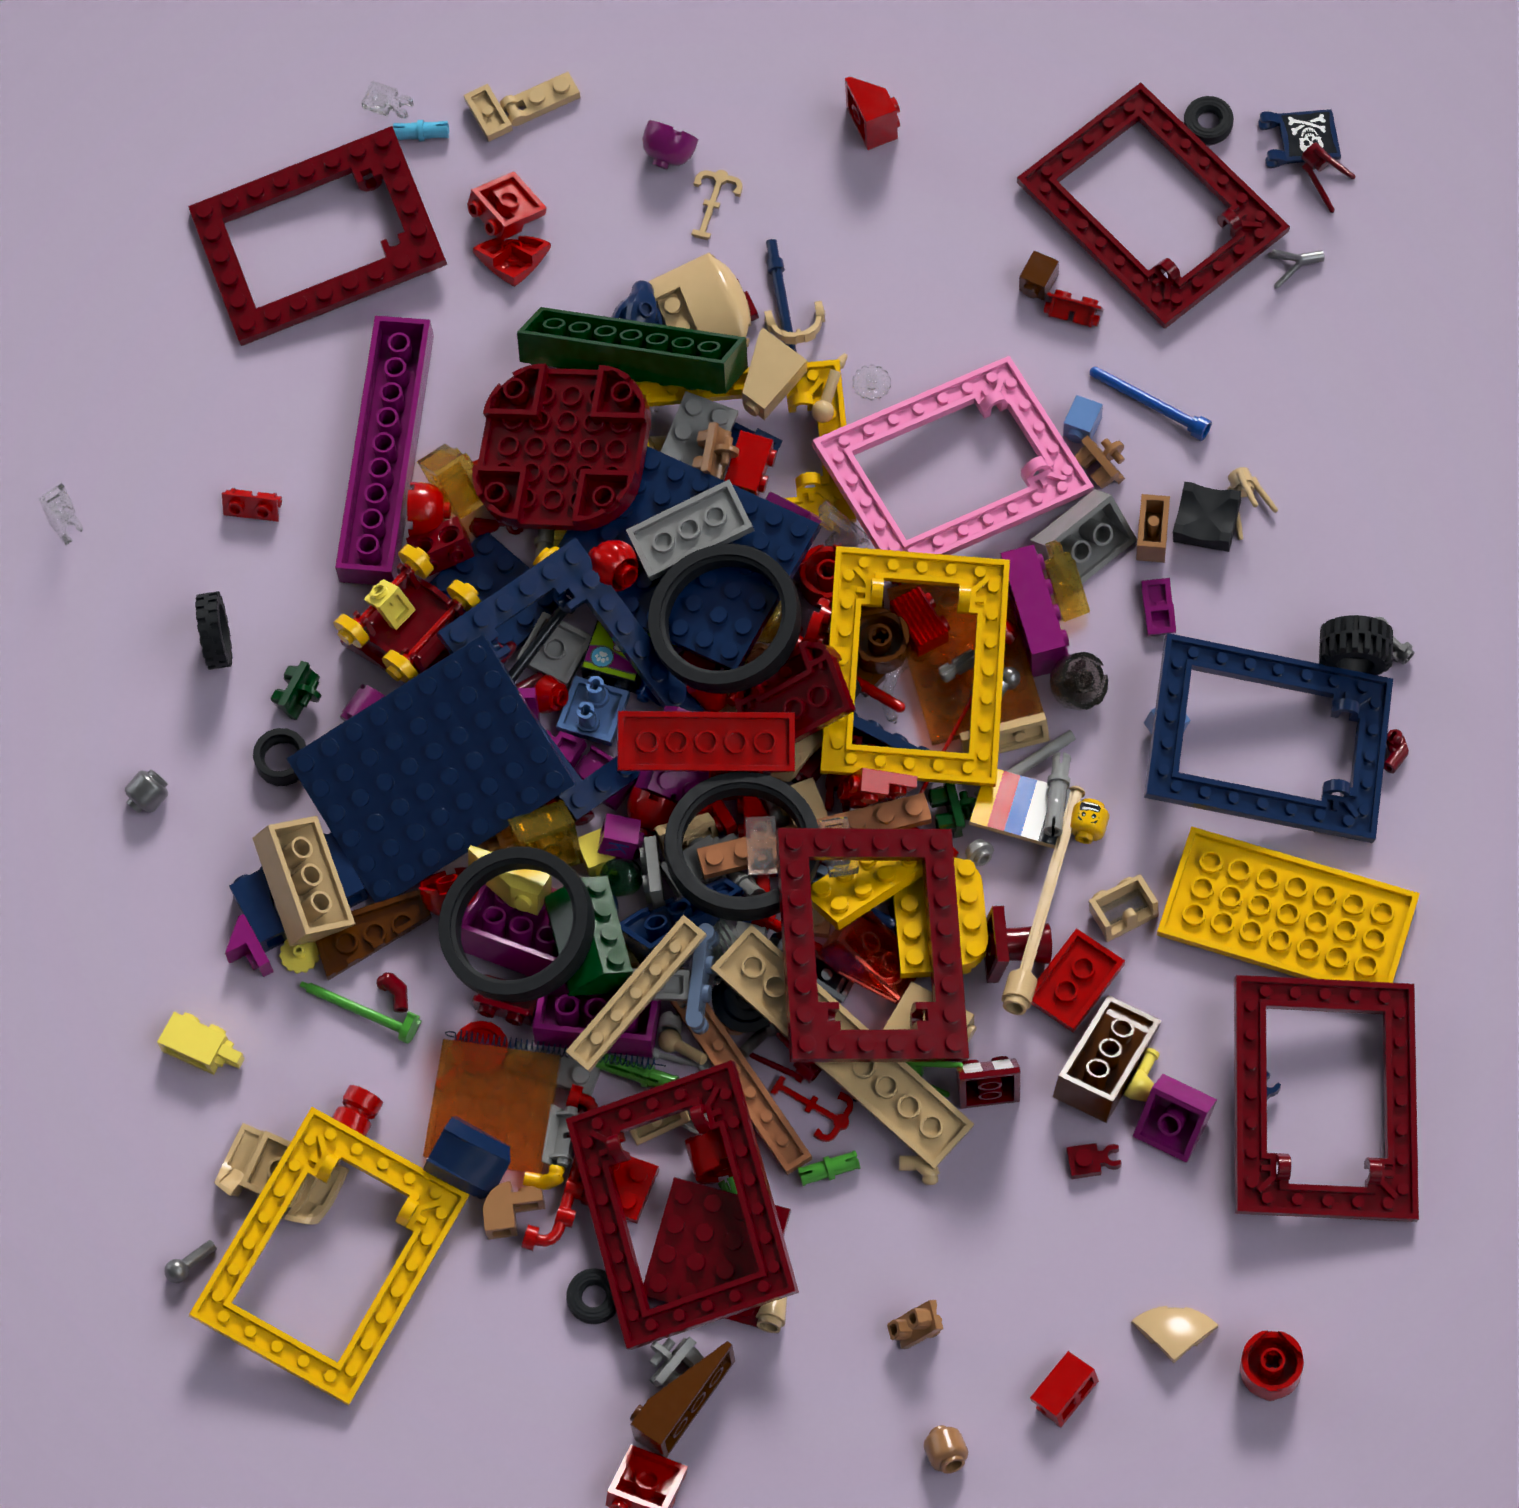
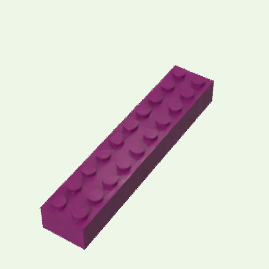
[335,316,434,585]

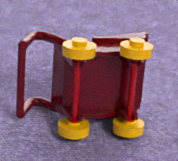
[333,544,516,683]

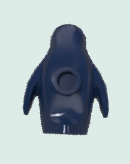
[611,280,662,325]

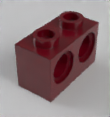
[406,515,475,577]

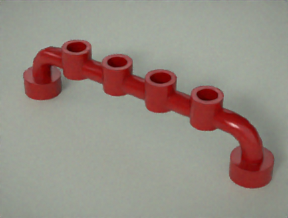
[521,1084,598,1251]

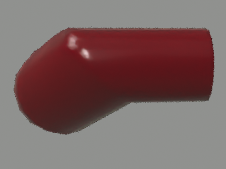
[376,972,408,1013]

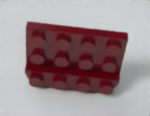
[734,641,856,743]

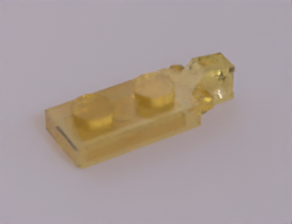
[1044,540,1090,622]

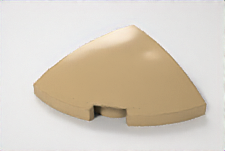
[1131,1306,1219,1363]

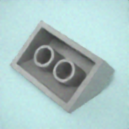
[1031,489,1137,591]

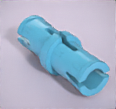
[393,120,449,142]

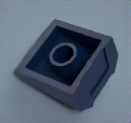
[423,1116,511,1199]

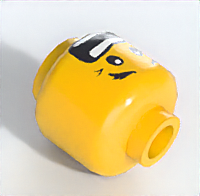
[1070,798,1109,844]

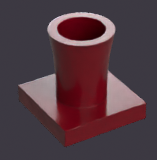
[984,906,1052,983]

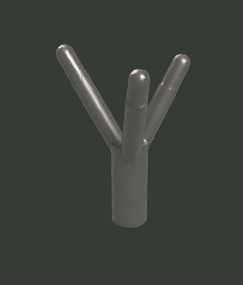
[1268,249,1325,288]

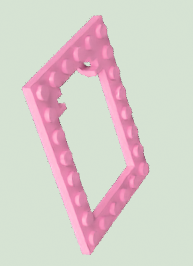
[812,356,1094,555]

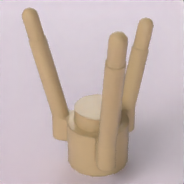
[1227,467,1278,540]

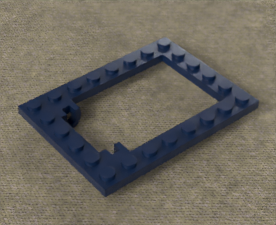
[436,538,705,823]
[1144,633,1393,843]

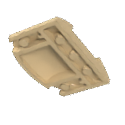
[649,253,751,347]

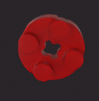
[804,597,832,645]

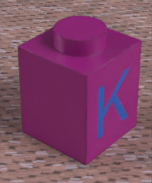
[597,813,644,860]

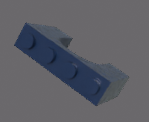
[229,832,369,953]

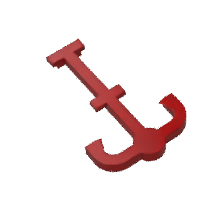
[770,1076,853,1142]

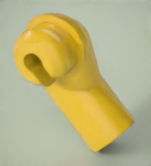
[523,1164,565,1190]

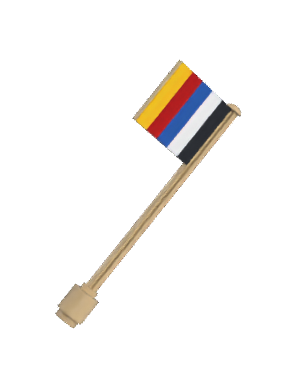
[969,769,1085,1015]

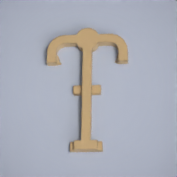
[691,170,743,240]

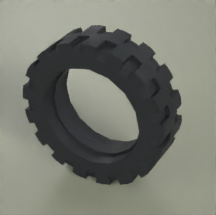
[195,591,233,670]

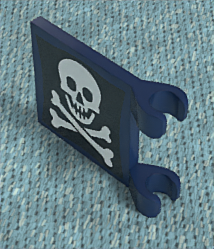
[1258,109,1341,168]

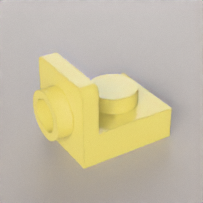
[364,579,416,630]

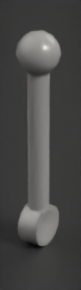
[651,1048,710,1071]

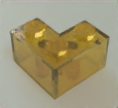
[417,444,483,519]

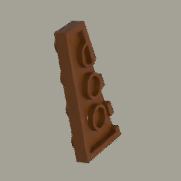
[315,889,432,981]

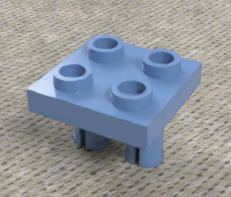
[556,676,630,747]

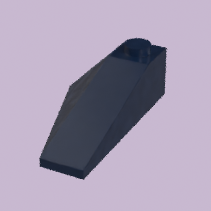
[620,877,744,964]

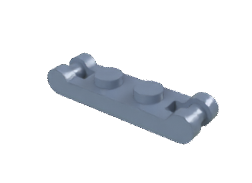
[685,923,720,1035]

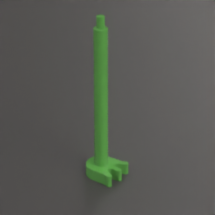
[300,981,422,1044]

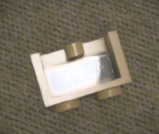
[1089,874,1159,942]

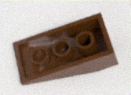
[1053,995,1161,1123]
[630,1341,735,1458]

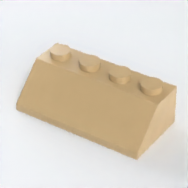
[252,816,355,947]

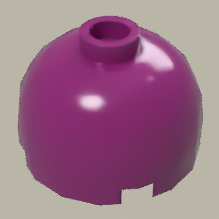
[642,120,699,170]

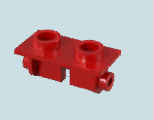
[1044,289,1104,328]
[222,488,282,522]

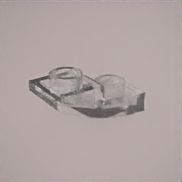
[745,816,778,875]

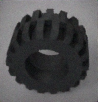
[1319,615,1393,675]

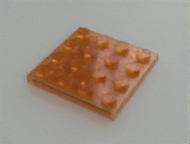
[423,1039,562,1174]

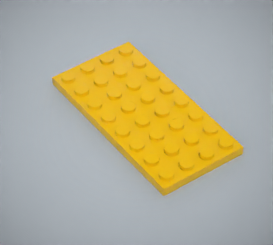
[1157,826,1420,983]

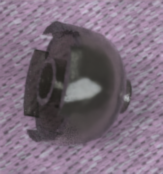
[1049,652,1109,710]

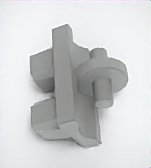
[649,1337,704,1387]

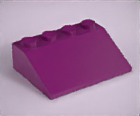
[461,885,558,976]

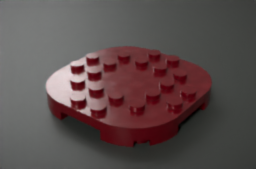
[472,363,651,531]

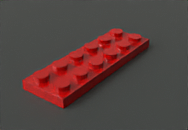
[617,711,795,772]

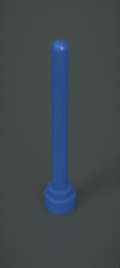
[1090,367,1212,441]

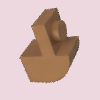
[483,1181,545,1240]

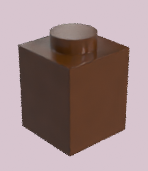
[1019,251,1059,301]

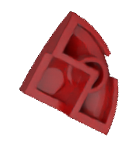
[473,236,551,287]

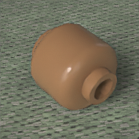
[923,1425,969,1474]

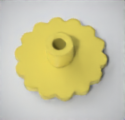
[279,939,319,974]

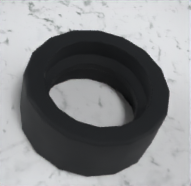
[253,728,306,786]

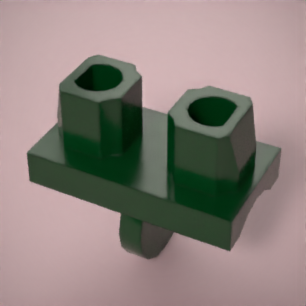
[271,661,322,720]
[928,783,977,838]

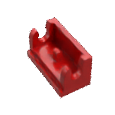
[1030,1351,1099,1428]

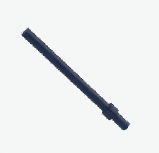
[766,239,797,352]

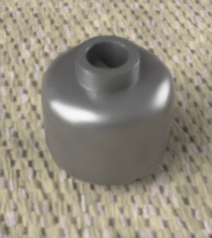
[125,769,168,813]

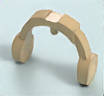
[764,301,825,345]

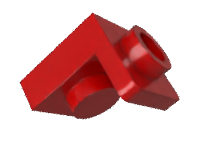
[696,800,738,836]

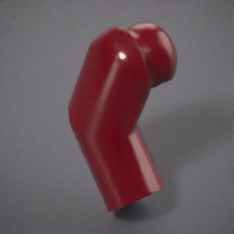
[1384,729,1409,774]

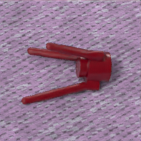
[1301,142,1356,213]
[749,1033,822,1084]

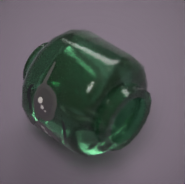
[600,858,643,897]

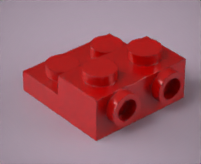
[467,171,547,241]
[837,767,918,809]
[605,1445,688,1508]

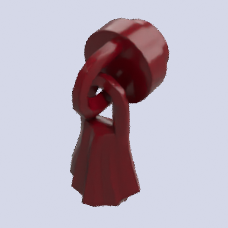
[469,517,524,538]

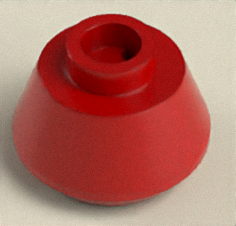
[533,675,569,714]

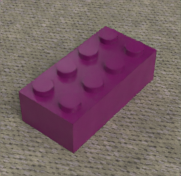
[1000,544,1069,678]
[532,984,661,1058]

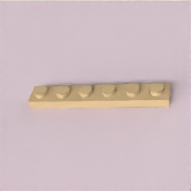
[566,915,707,1072]

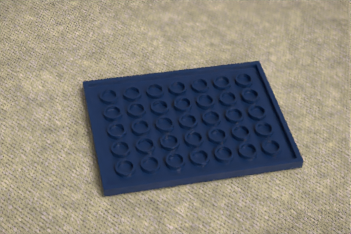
[558,446,821,670]
[286,634,577,903]

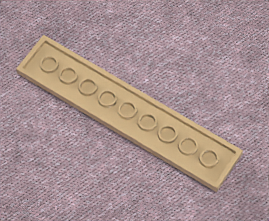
[711,924,974,1169]

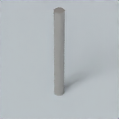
[974,730,1076,798]

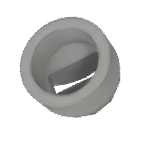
[657,1011,682,1034]

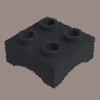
[1172,481,1241,552]

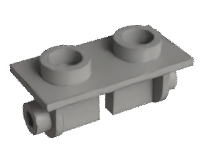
[541,1105,579,1168]

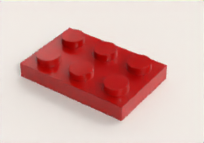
[1031,928,1125,1033]

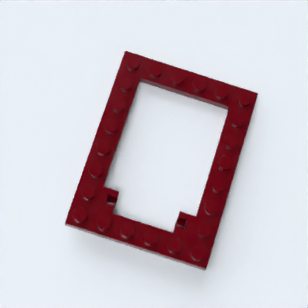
[1017,82,1290,329]
[188,126,448,346]
[775,828,969,1062]
[1234,975,1419,1222]
[566,1060,799,1350]

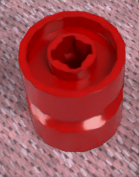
[332,1085,383,1136]

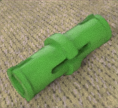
[797,1150,861,1186]

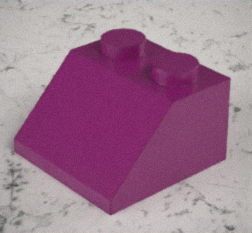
[1132,1074,1217,1163]

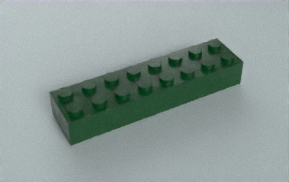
[517,307,748,394]

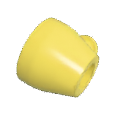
[1123,1048,1160,1102]

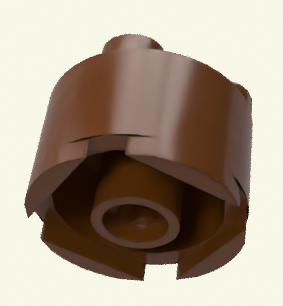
[857,608,909,674]

